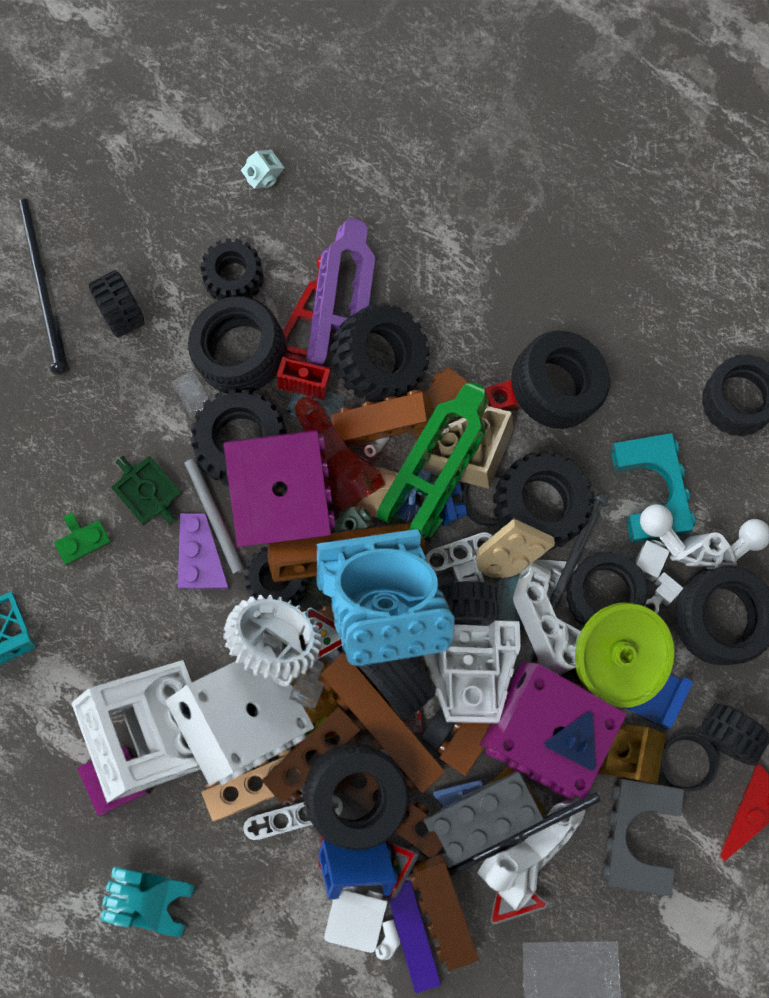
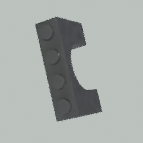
[601,779,684,896]

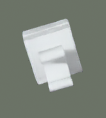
[644,572,683,614]

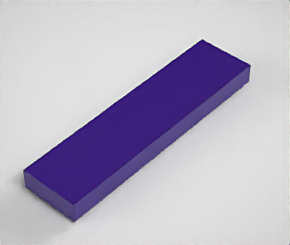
[388,880,441,993]

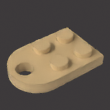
[476,519,555,578]

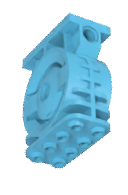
[317,529,454,666]

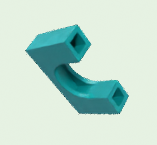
[610,433,696,544]

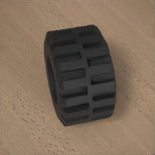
[200,238,263,301]
[89,270,144,338]
[244,547,309,607]
[438,581,498,626]
[698,703,769,765]

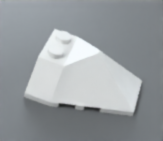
[423,621,521,724]

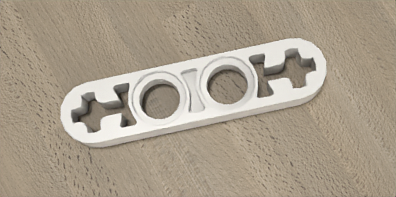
[244,795,343,840]

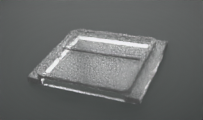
[522,941,621,998]

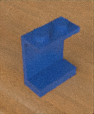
[625,674,693,730]
[318,839,397,900]

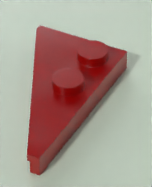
[719,764,769,861]

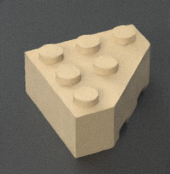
[421,406,514,489]

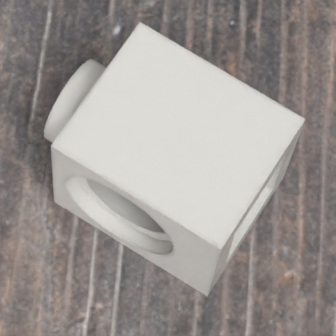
[635,540,670,582]

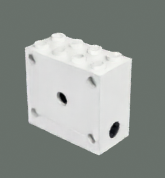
[165,645,314,786]

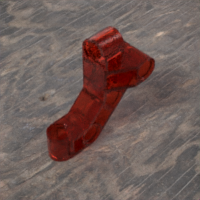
[295,397,386,512]

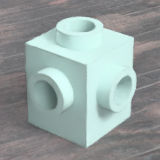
[241,150,284,189]

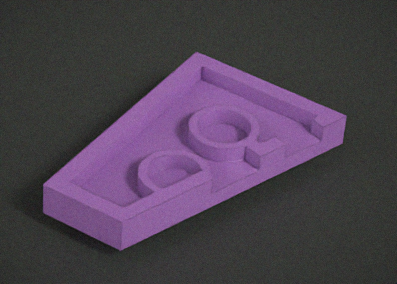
[178,513,229,589]

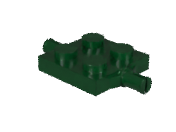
[111,456,182,526]

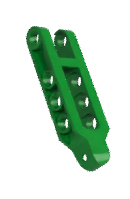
[377,382,489,541]

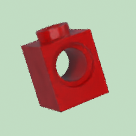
[485,380,520,411]

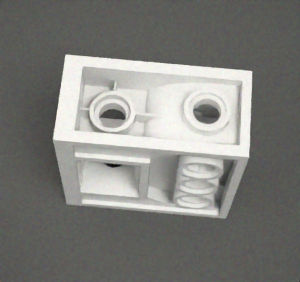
[72,660,201,803]

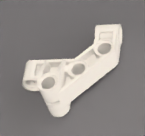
[513,561,581,676]
[478,797,585,911]

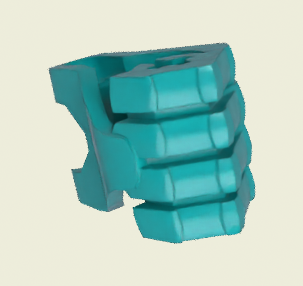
[100,867,196,937]

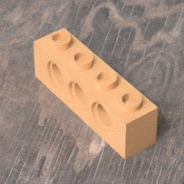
[201,749,301,822]

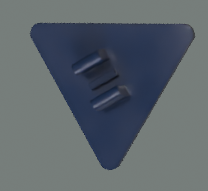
[544,712,596,771]

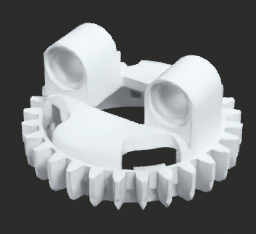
[224,595,321,687]

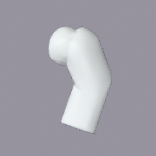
[364,437,390,457]
[376,919,400,960]

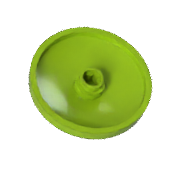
[575,603,674,708]

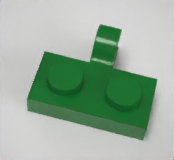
[54,513,111,566]

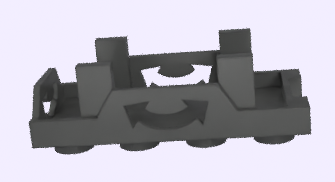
[424,770,544,868]

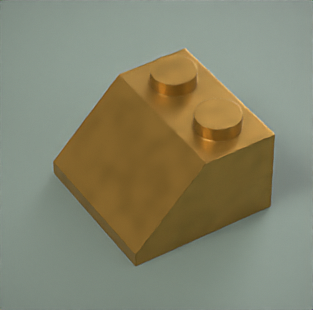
[598,724,666,785]

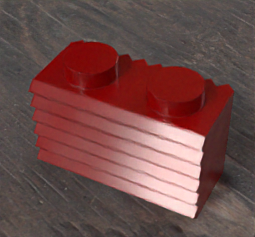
[277,356,331,401]

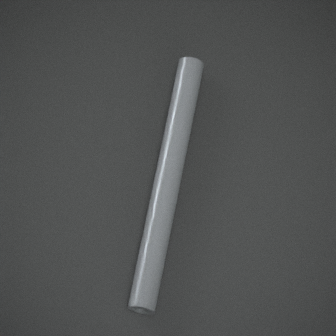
[184,458,245,575]

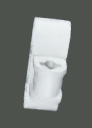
[426,533,492,583]

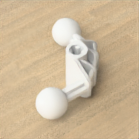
[640,504,769,569]

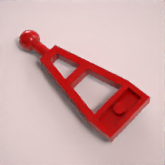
[283,255,321,362]

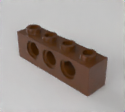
[261,707,361,805]

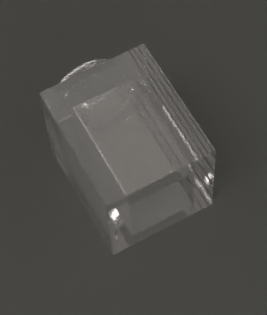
[172,370,209,413]

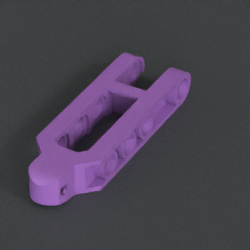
[307,218,375,366]

